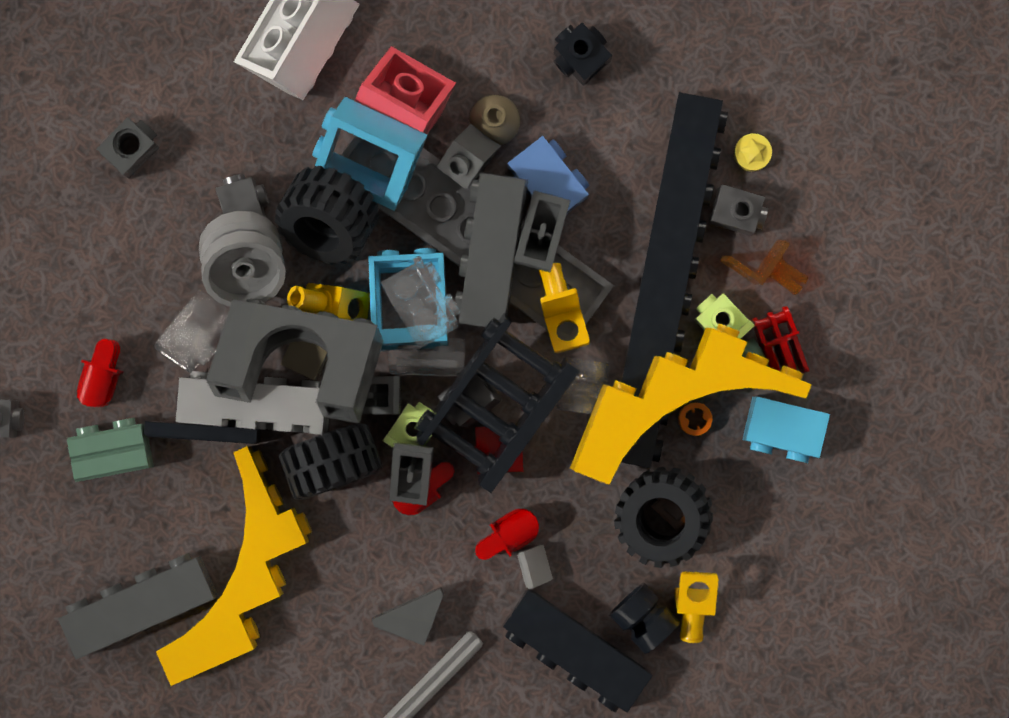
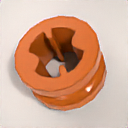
[678,402,713,436]

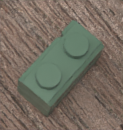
[67,418,154,482]

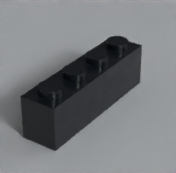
[503,588,653,713]

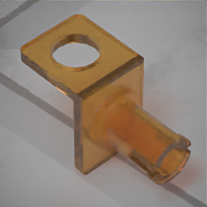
[720,240,808,295]

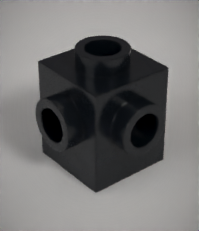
[554,22,612,86]

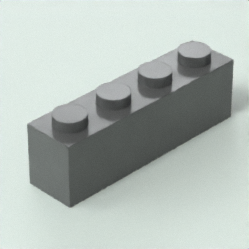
[454,173,528,327]
[58,553,218,660]

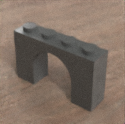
[206,299,383,423]

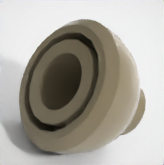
[469,94,521,145]

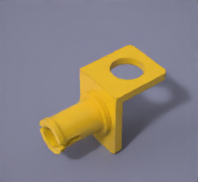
[538,263,590,353]
[287,283,370,321]
[674,572,719,643]

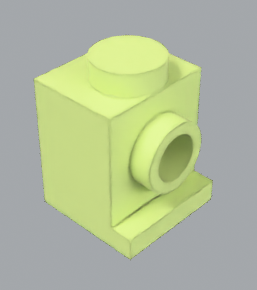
[694,293,755,339]
[383,402,433,447]

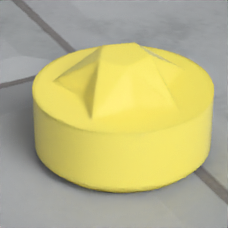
[734,133,772,172]

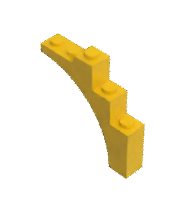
[570,324,812,485]
[156,446,312,686]

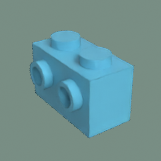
[742,396,830,463]

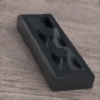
[144,421,261,444]

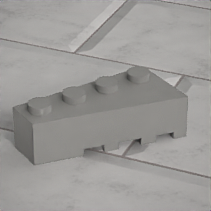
[176,371,330,435]

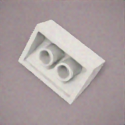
[234,0,360,100]

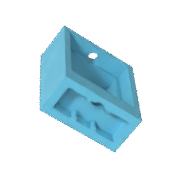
[312,97,427,211]
[368,248,449,351]

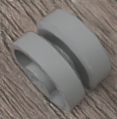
[199,211,286,307]

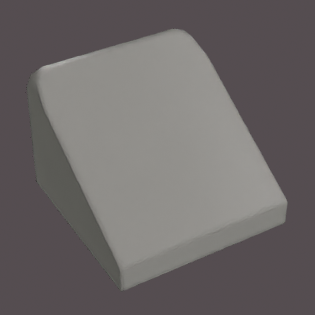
[517,545,553,589]

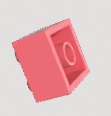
[355,46,456,134]

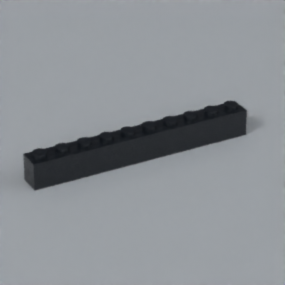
[621,92,728,468]

